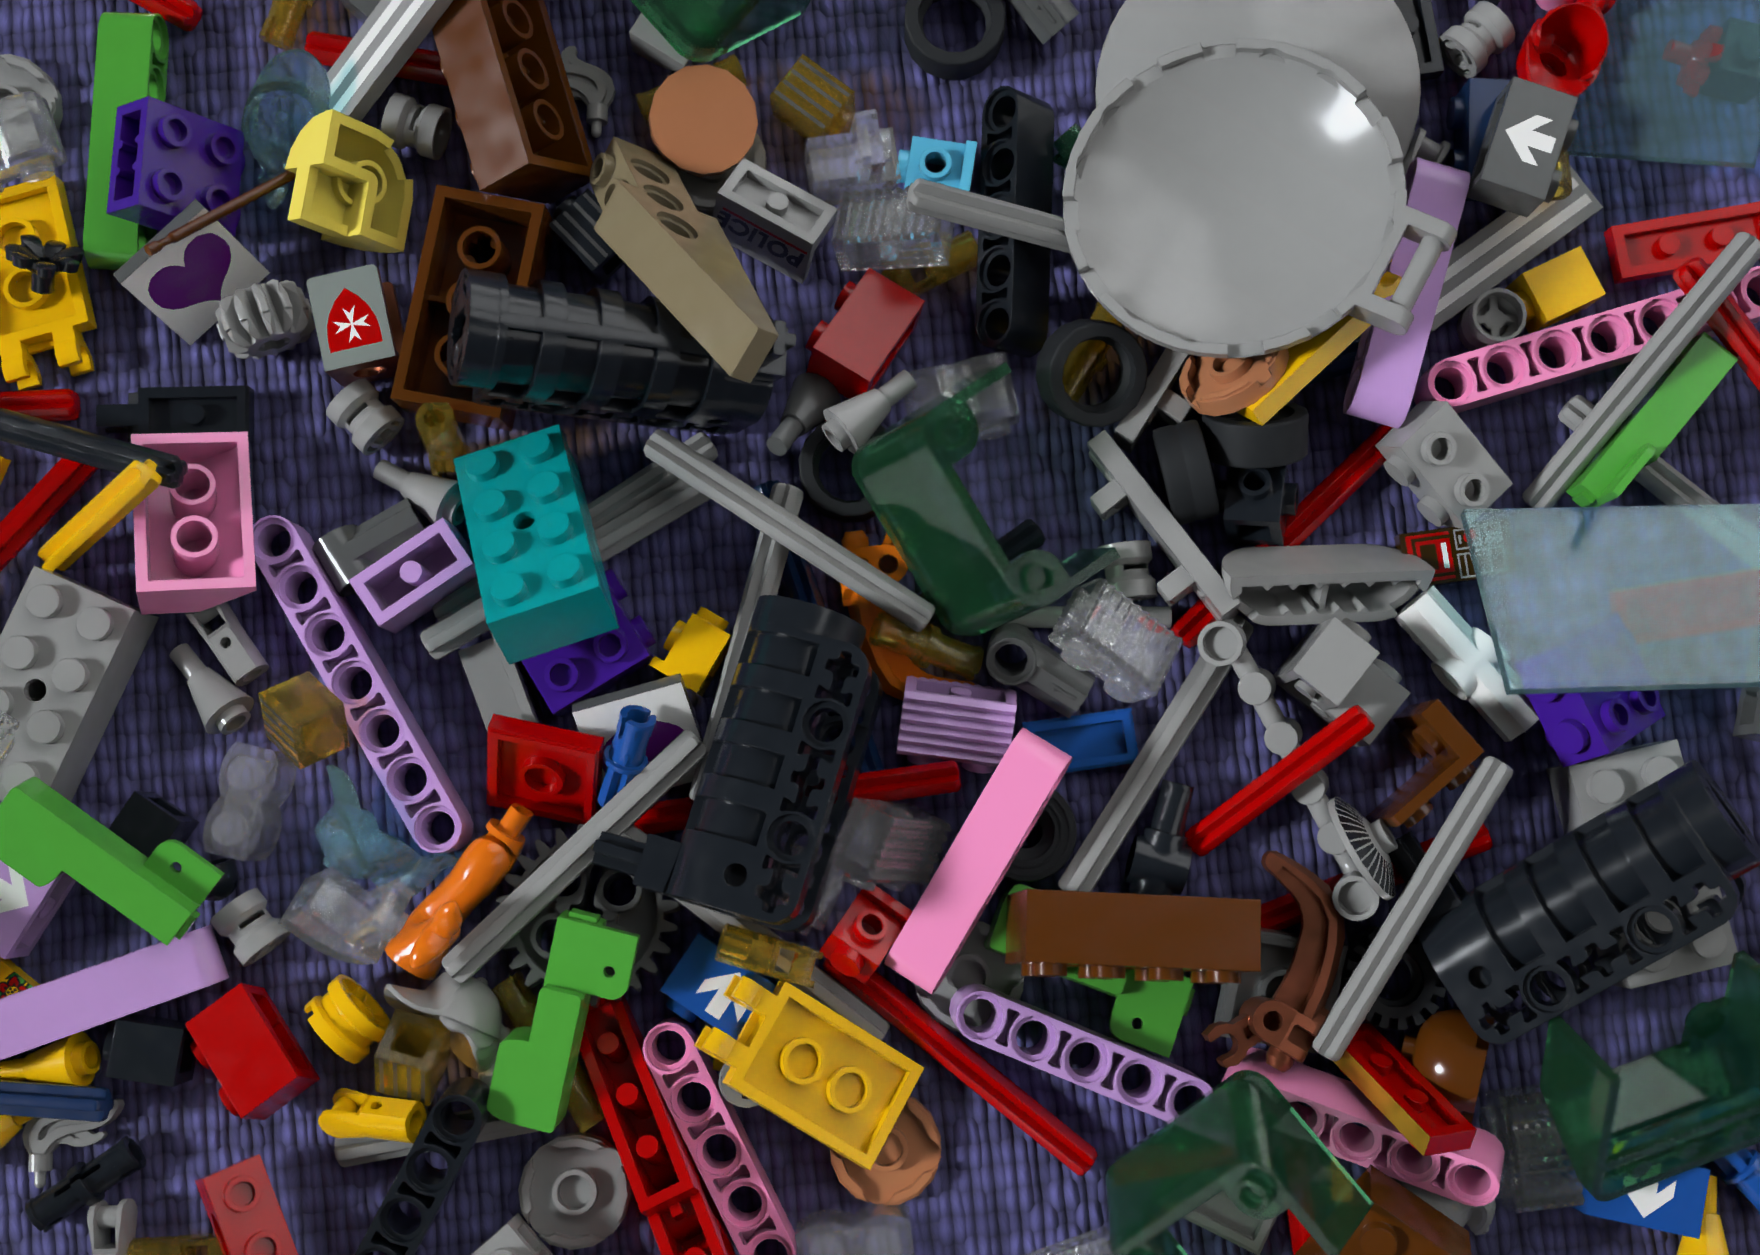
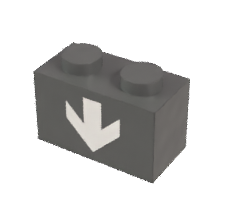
[1467,76,1579,217]

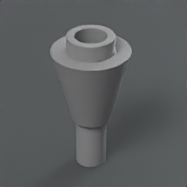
[822,369,917,454]
[373,459,465,526]
[169,643,254,735]

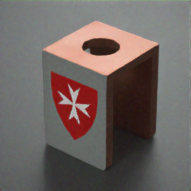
[306,264,404,388]

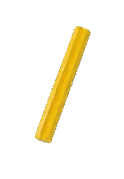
[37,459,162,571]

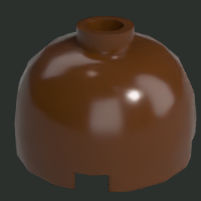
[1401,1009,1495,1124]

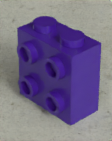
[106,96,245,237]
[521,568,657,717]
[1513,614,1666,768]

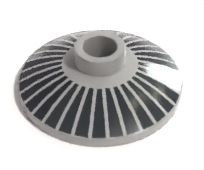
[1328,797,1398,901]

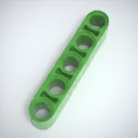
[83,12,169,270]

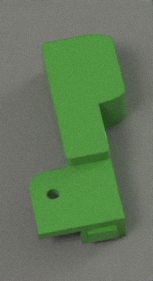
[1566,332,1738,511]
[0,777,225,946]
[984,884,1195,1058]
[486,908,640,1133]

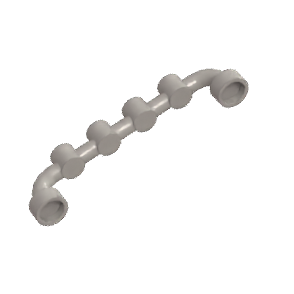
[1197,619,1381,921]

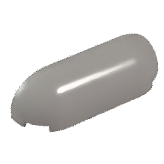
[1221,544,1435,626]

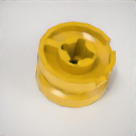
[304,974,393,1064]

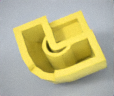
[285,109,413,253]

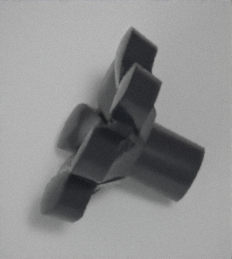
[5,234,84,294]

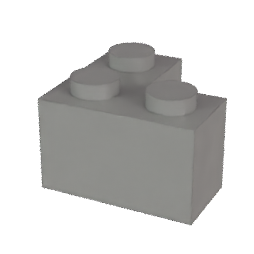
[1273,617,1411,748]

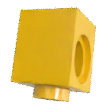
[1506,246,1606,334]

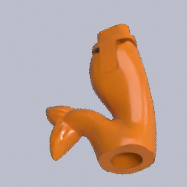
[384,803,534,980]

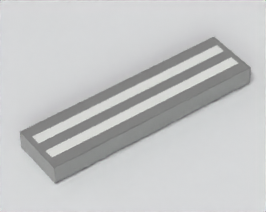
[312,0,453,121]
[1430,165,1603,334]

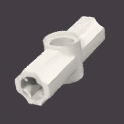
[1394,585,1539,742]

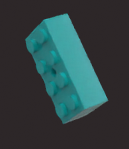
[453,424,619,665]

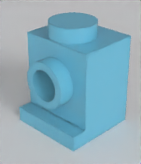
[895,136,977,202]

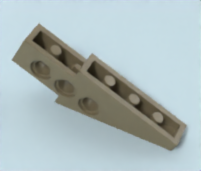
[590,136,779,383]

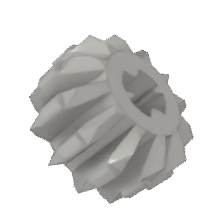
[215,279,316,360]

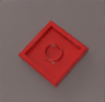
[486,714,605,825]

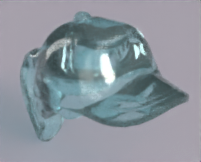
[241,49,331,209]
[314,764,459,901]

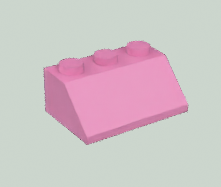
[131,431,257,615]

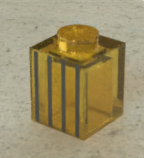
[770,54,857,152]
[258,671,350,770]
[374,1009,450,1106]

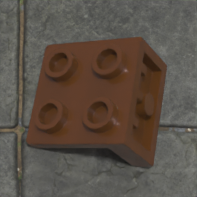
[1365,699,1485,828]

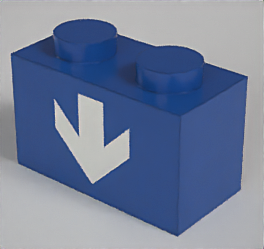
[660,930,779,1039]
[1566,1131,1710,1239]

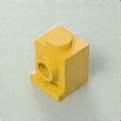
[649,606,731,697]

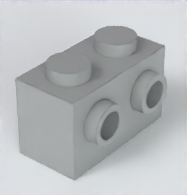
[1375,401,1513,529]

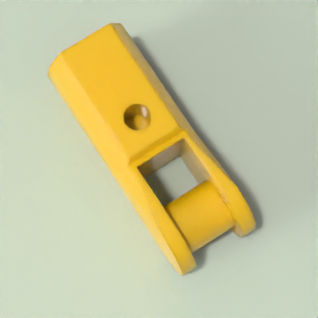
[318,1088,427,1144]

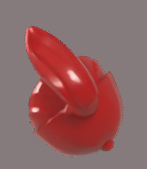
[1516,0,1616,97]

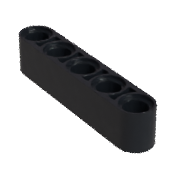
[975,86,1055,358]
[355,1077,491,1255]

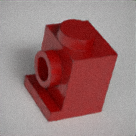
[819,880,913,984]

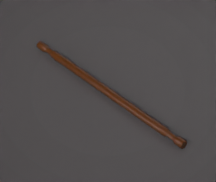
[144,171,296,256]

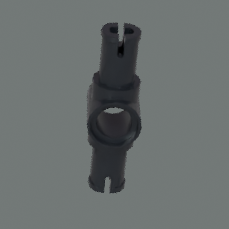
[1124,779,1195,896]

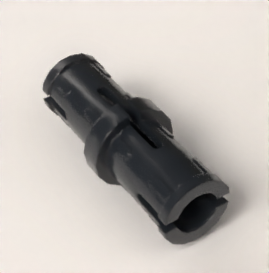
[25,1136,146,1233]

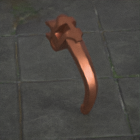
[1201,851,1345,1073]

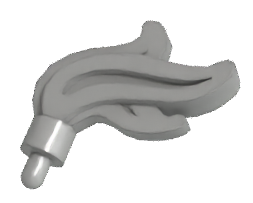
[561,46,616,138]
[22,1099,125,1189]

